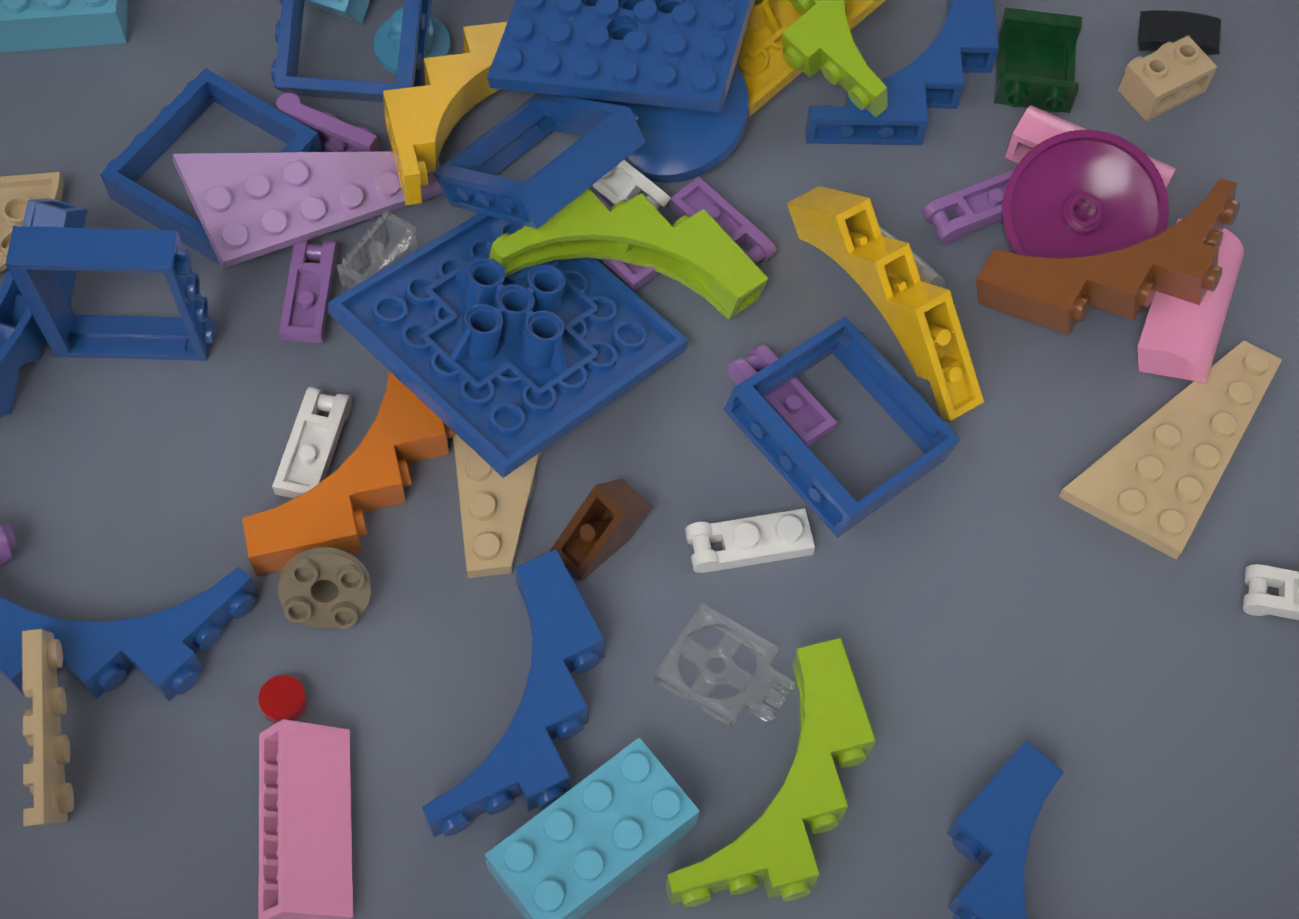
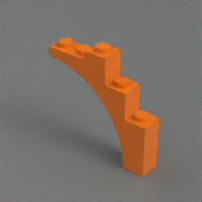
[242,371,455,576]

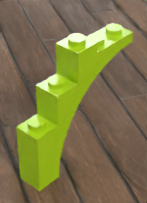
[781,0,888,117]
[489,188,768,320]
[666,638,876,908]

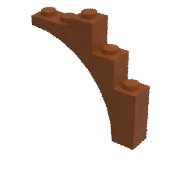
[976,178,1240,335]

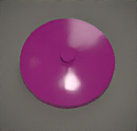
[1001,129,1169,259]

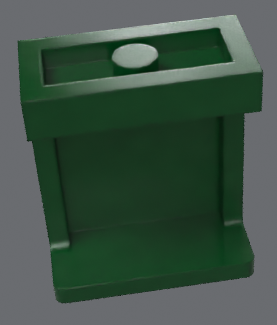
[994,7,1082,113]

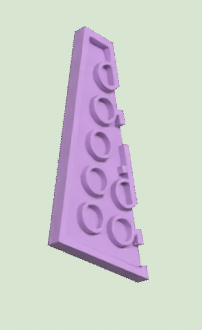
[173,151,444,269]

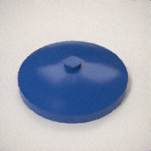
[593,64,750,183]

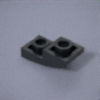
[1138,10,1222,55]

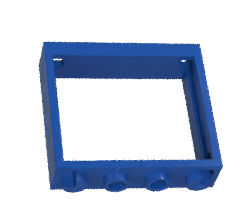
[271,0,432,102]
[100,68,322,265]
[433,93,646,229]
[5,226,217,361]
[724,316,960,538]

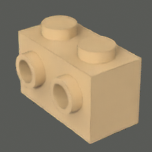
[1118,35,1217,122]

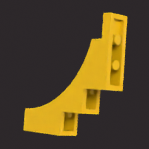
[383,22,507,205]
[787,186,984,421]

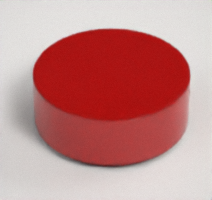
[258,675,307,724]

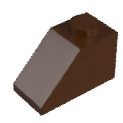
[550,479,653,580]

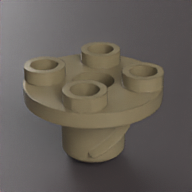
[278,547,371,629]

